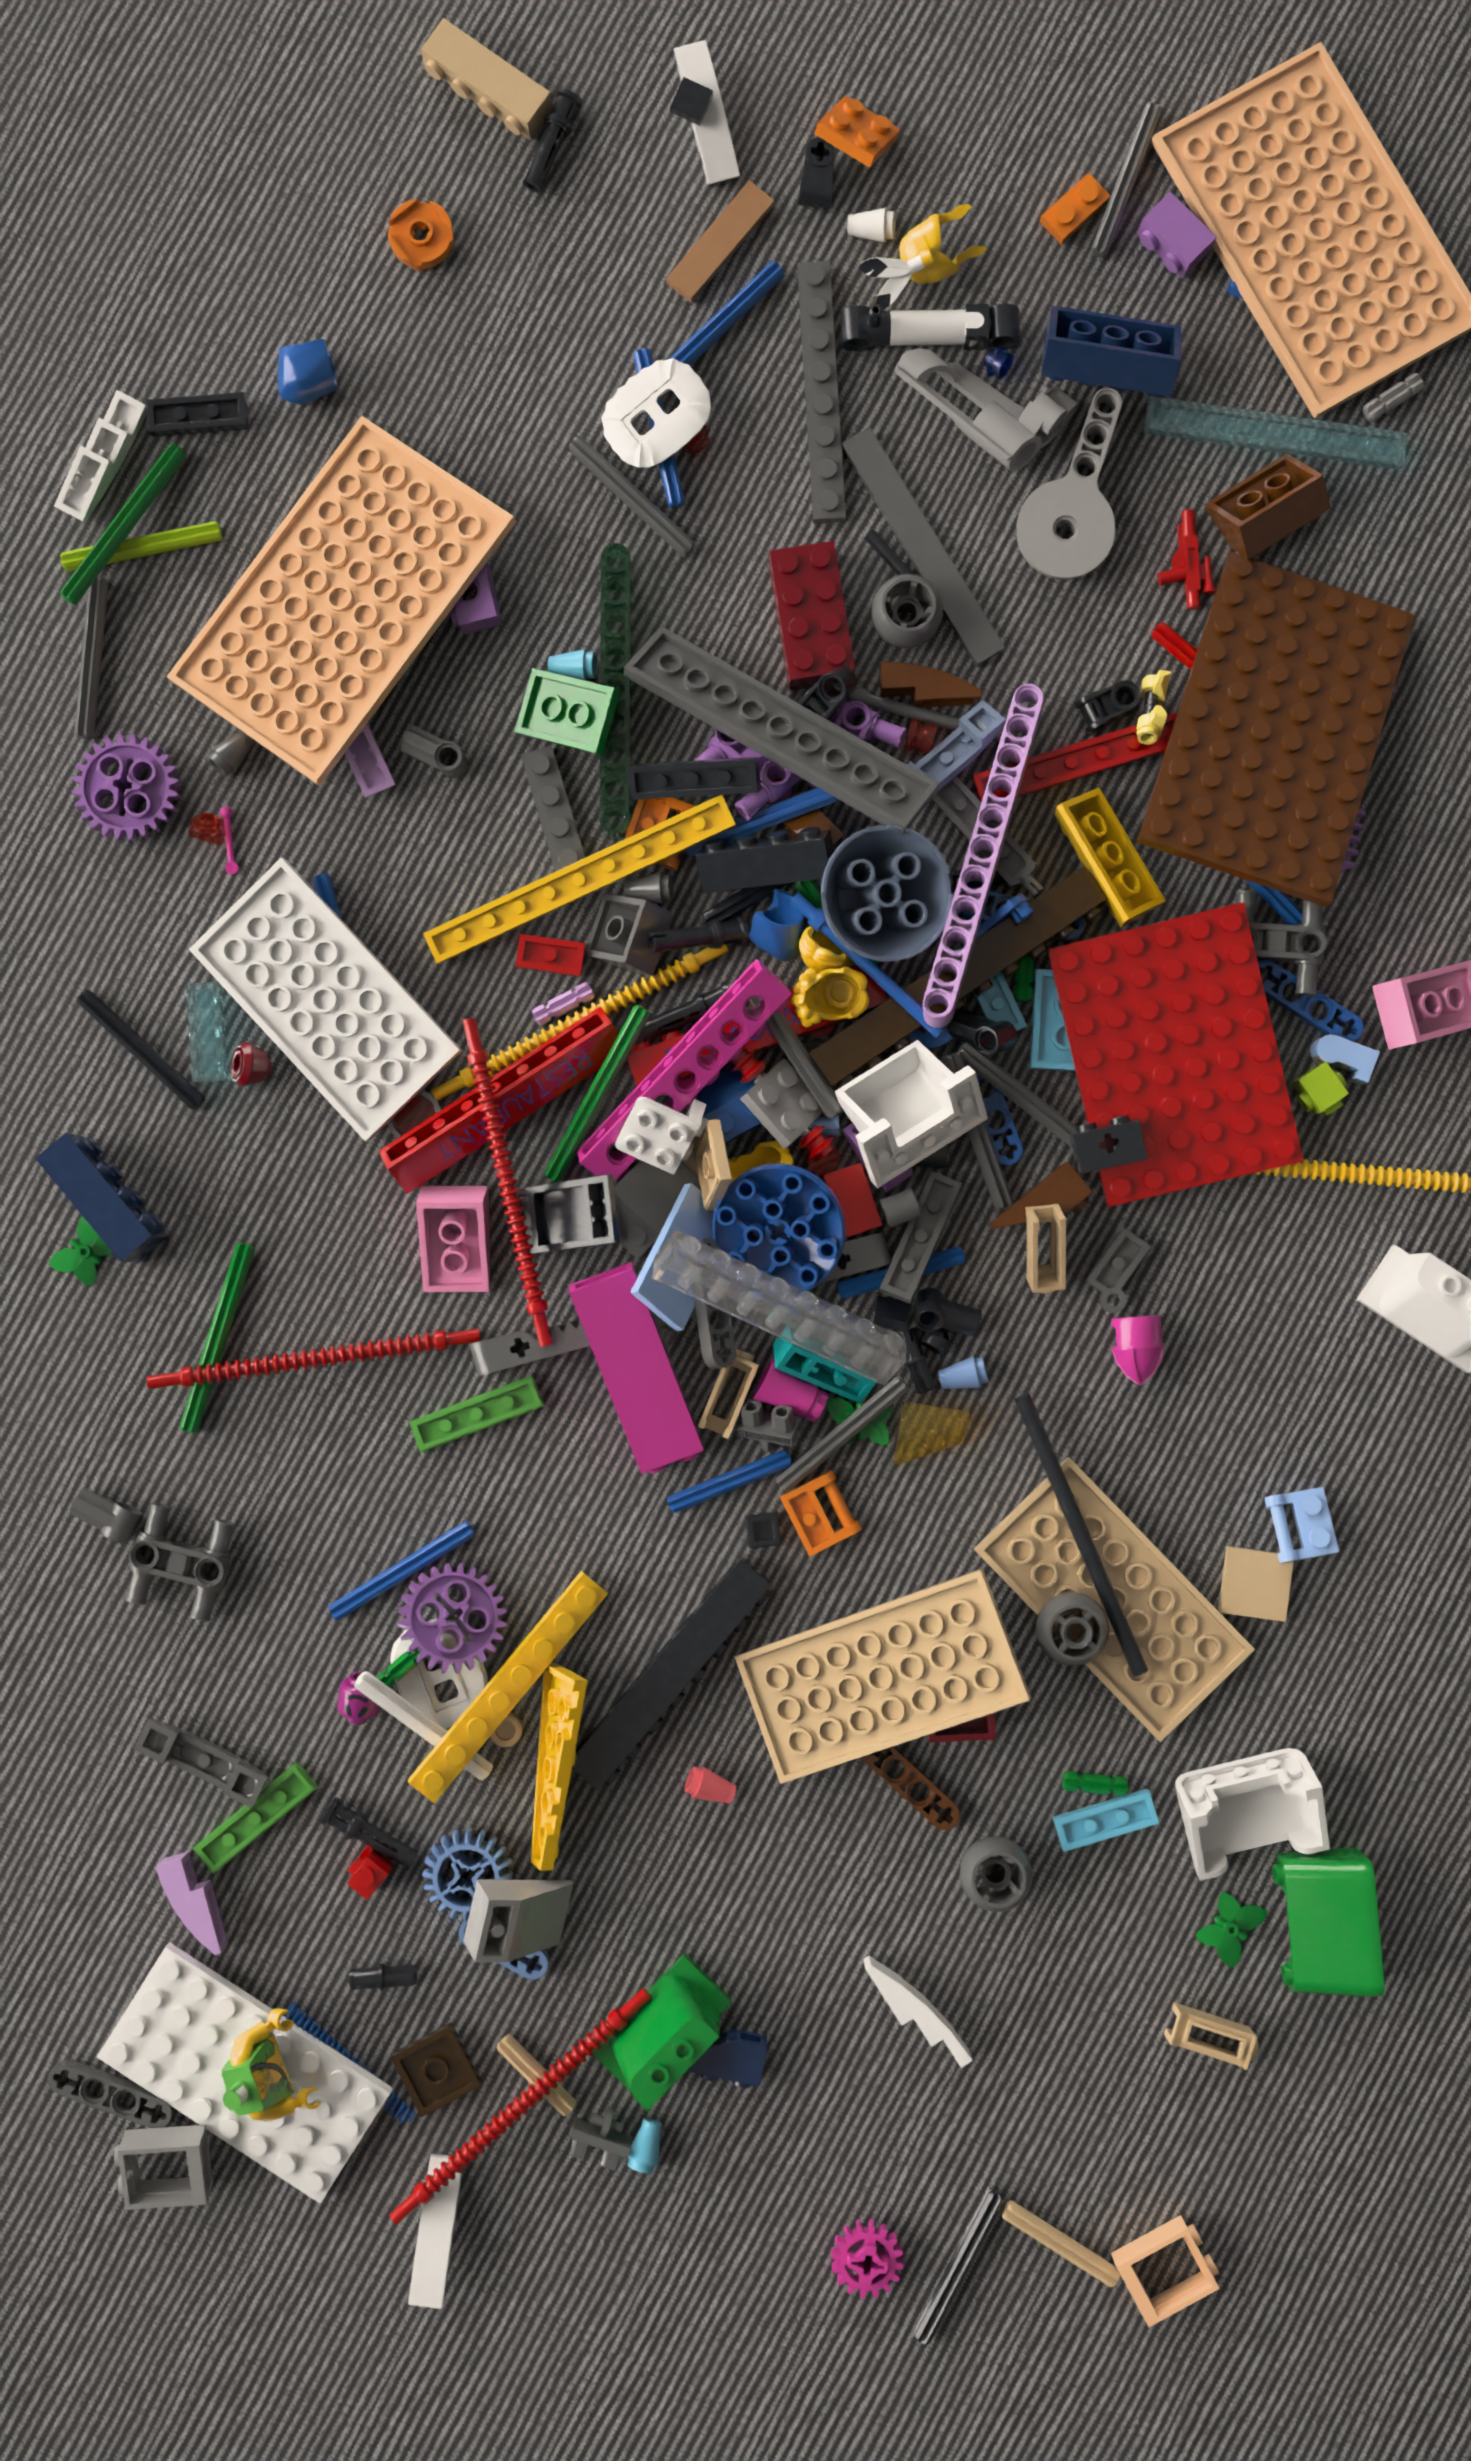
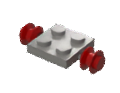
[730,1048,835,1161]

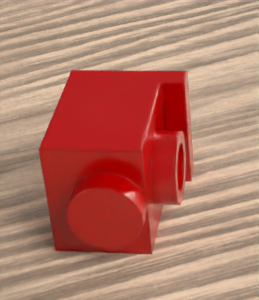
[346,1845,394,1900]

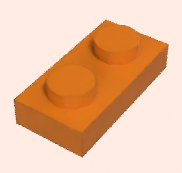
[1039,173,1111,245]

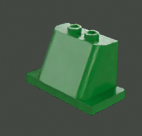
[593,1953,732,2111]

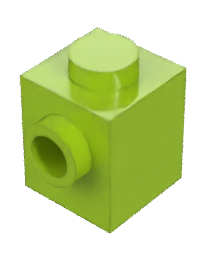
[1291,1061,1349,1115]

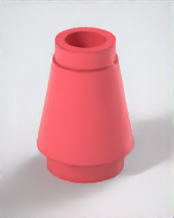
[685,1766,736,1804]

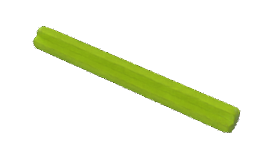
[60,521,222,572]

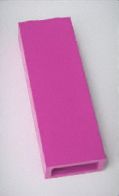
[569,1261,704,1474]

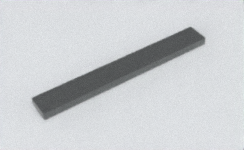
[841,426,1005,667]

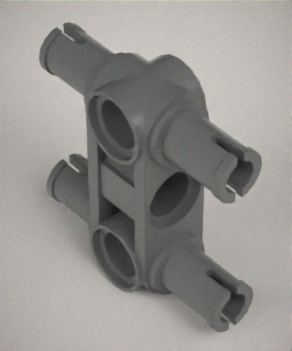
[1236,890,1327,996]
[125,1502,236,1621]

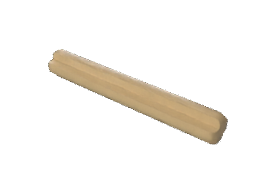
[1001,2200,1120,2287]

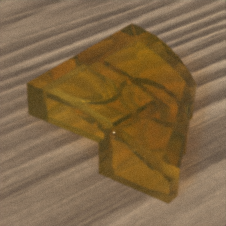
[893,1402,970,1465]

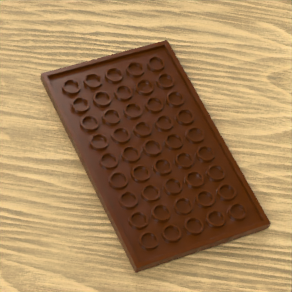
[1137,551,1415,907]

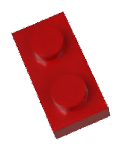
[515,934,586,977]

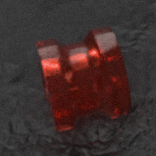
[904,718,938,756]

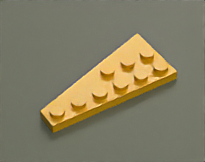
[531,1663,588,1871]

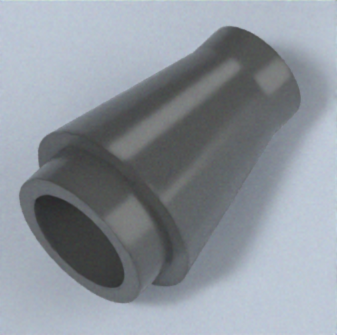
[207,730,256,777]
[624,871,674,904]

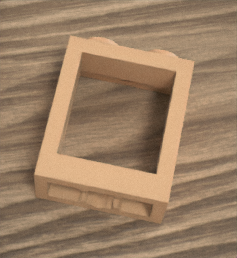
[1111,2215,1220,2327]

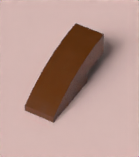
[879,662,982,708]

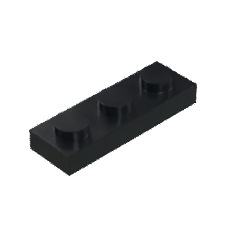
[146,392,249,437]

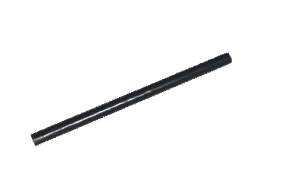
[1014,1393,1149,1676]

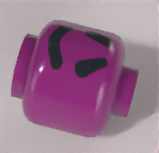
[337,1672,381,1725]

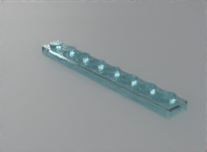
[1143,396,1408,470]

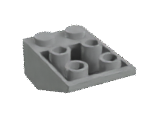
[463,1879,573,1962]

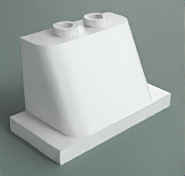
[835,1040,988,1188]
[1356,1245,1471,1373]

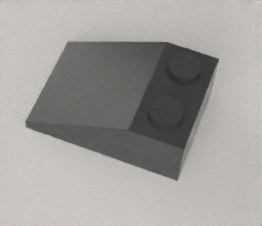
[614,1160,701,1259]

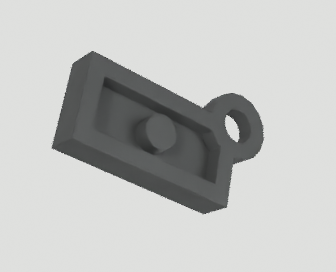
[1085,1227,1151,1313]

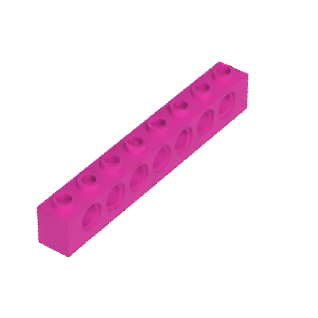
[577,959,791,1182]

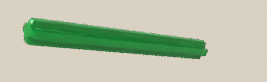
[60,443,186,605]
[544,1005,650,1182]
[180,1242,255,1433]

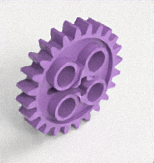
[72,734,182,842]
[397,1563,507,1674]

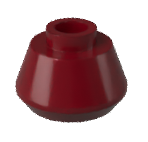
[230,1042,272,1087]

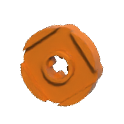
[388,199,455,271]

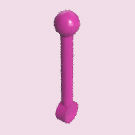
[220,806,239,875]

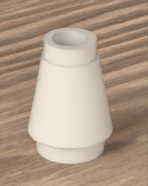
[847,207,896,243]

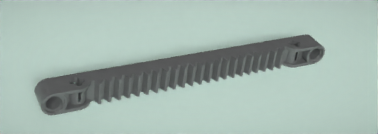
[470,1232,892,1376]

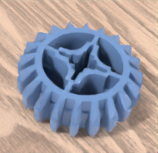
[422,1828,513,1921]

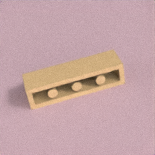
[421,18,552,140]

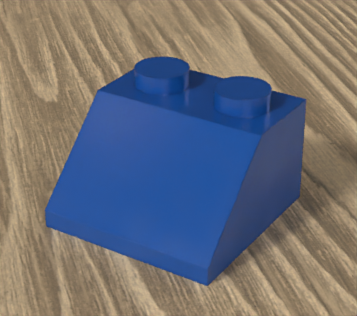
[696,1065,763,1145]

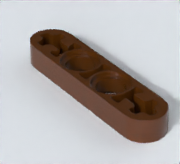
[860,1746,960,1830]

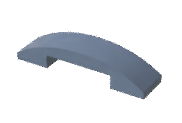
[906,700,1006,790]

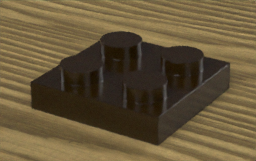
[390,2022,482,2117]

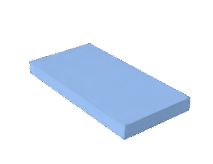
[630,1183,714,1331]

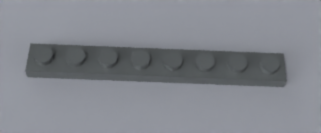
[797,261,846,524]

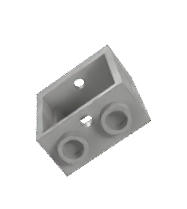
[114,2125,213,2210]

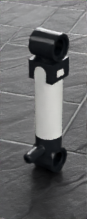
[841,304,1020,351]

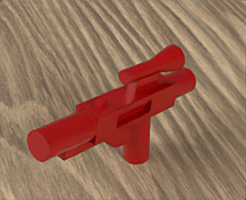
[1157,509,1216,610]

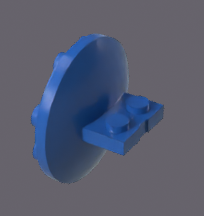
[712,1163,846,1297]

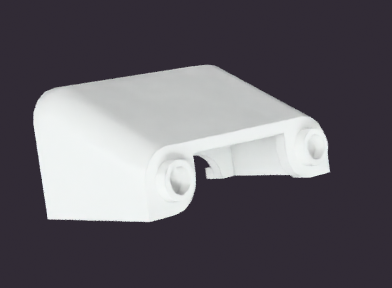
[1175,1748,1330,1881]

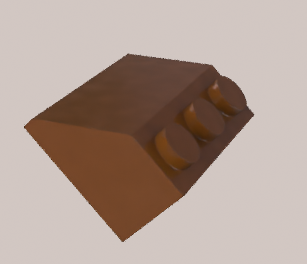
[1205,453,1331,560]

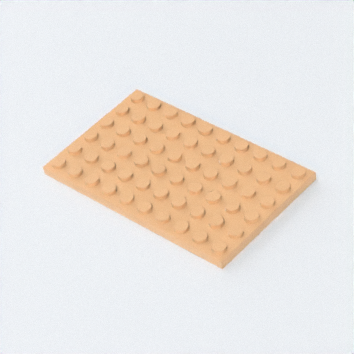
[1151,42,1471,419]
[167,416,516,786]

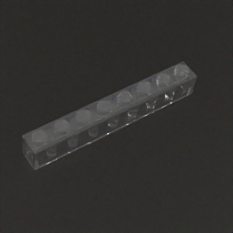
[653,1230,906,1386]

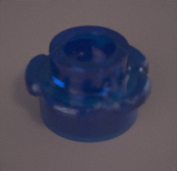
[984,346,1014,379]

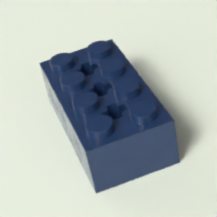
[1041,305,1181,397]
[35,1133,168,1263]

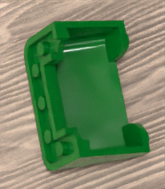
[1272,1847,1385,1997]

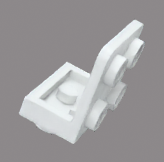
[615,1096,707,1175]

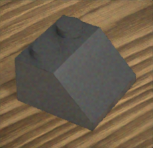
[584,893,674,976]

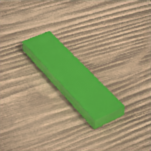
[409,1375,545,1453]
[192,1761,318,1874]

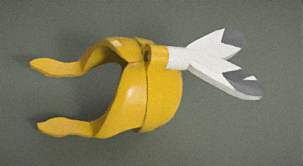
[859,204,987,309]

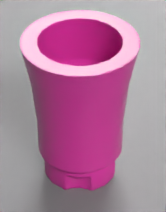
[752,1358,829,1422]

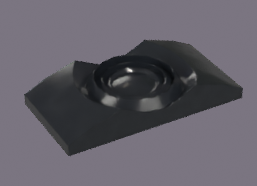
[513,1175,620,1256]

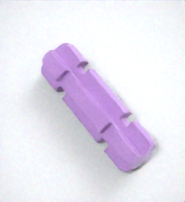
[532,982,594,1025]

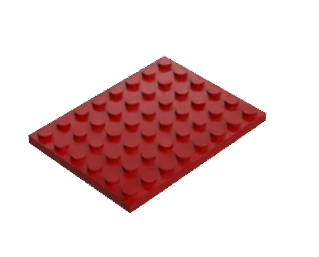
[1047,902,1304,1207]

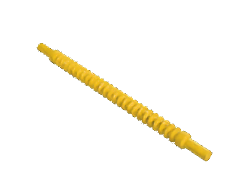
[1255,1159,1471,1193]

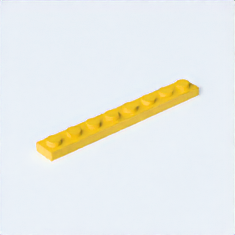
[408,1571,608,1804]

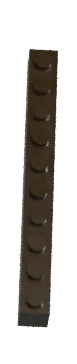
[809,866,1107,1089]

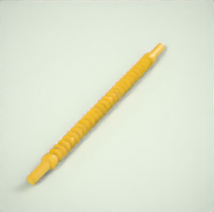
[431,944,729,1101]

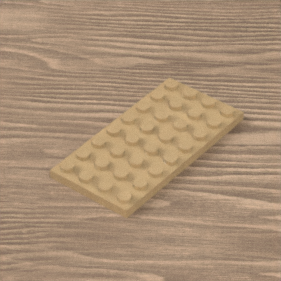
[974,1457,1255,1742]
[735,1568,1031,1784]

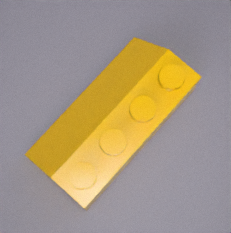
[1054,788,1166,928]

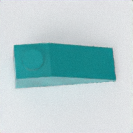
[773,1320,877,1403]

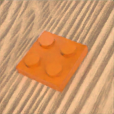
[814,95,900,168]

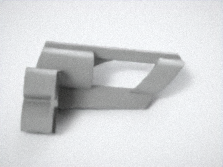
[895,348,1079,471]

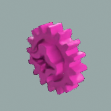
[831,2219,904,2299]

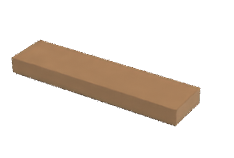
[666,180,774,303]

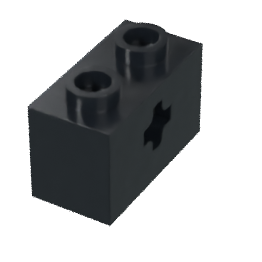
[1070,1115,1147,1174]

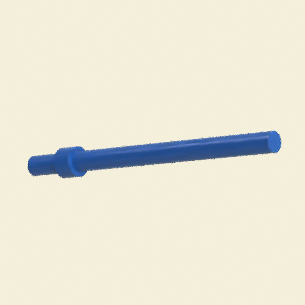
[790,893,945,1038]

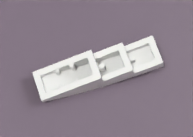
[674,40,740,185]
[54,390,147,522]
[863,1956,973,2068]
[408,2153,462,2309]

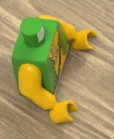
[221,2008,321,2122]

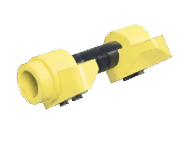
[1136,670,1172,745]

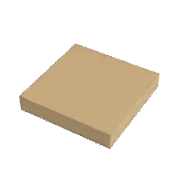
[694,1120,732,1211]
[1218,1546,1294,1622]

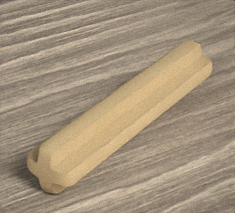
[497,2034,576,2116]

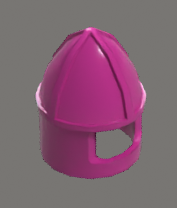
[1111,1315,1165,1385]

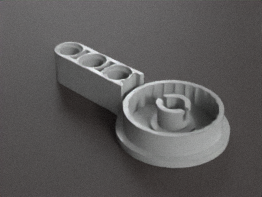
[1016,388,1122,579]

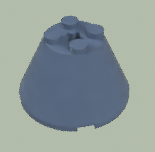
[821,825,953,962]

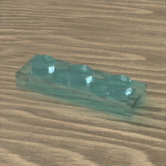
[186,982,228,1084]

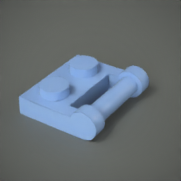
[1264,1487,1339,1564]

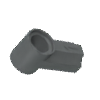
[400,725,468,778]
[879,1188,921,1228]
[69,1488,143,1545]

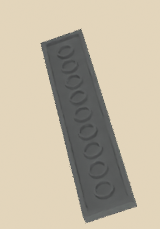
[624,626,939,836]

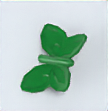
[49,1216,113,1286]
[827,1397,894,1446]
[1196,1892,1267,1968]

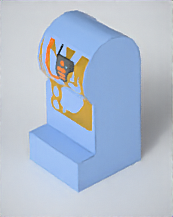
[1310,1034,1380,1085]

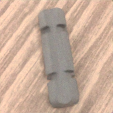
[1362,373,1424,422]

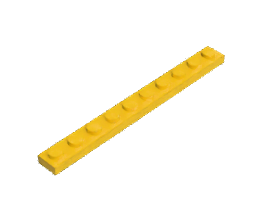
[423,795,736,964]

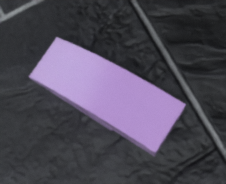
[155,1851,228,1955]

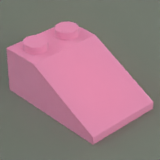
[1372,960,1471,1050]
[416,1186,490,1292]

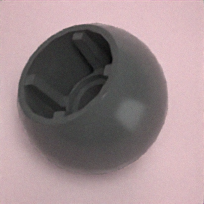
[871,574,943,648]
[1036,1592,1109,1666]
[959,1836,1033,1912]

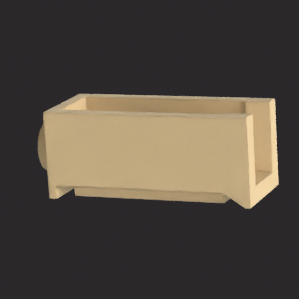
[1025,1204,1066,1294]
[698,1349,759,1439]
[1164,2002,1258,2070]

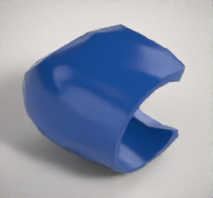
[277,339,337,405]
[748,889,807,961]

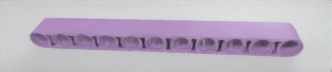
[923,684,1043,1028]

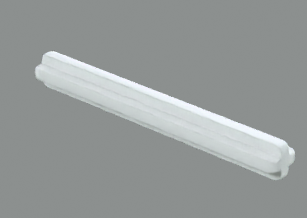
[354,1671,493,1780]

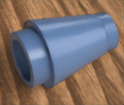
[938,1356,989,1390]

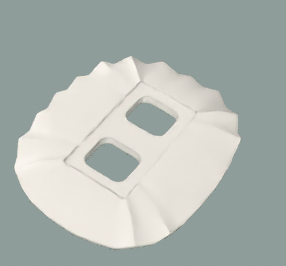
[602,358,711,468]
[390,1618,488,1731]

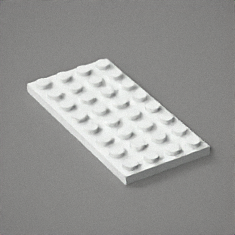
[189,858,462,1141]
[97,1942,393,2203]

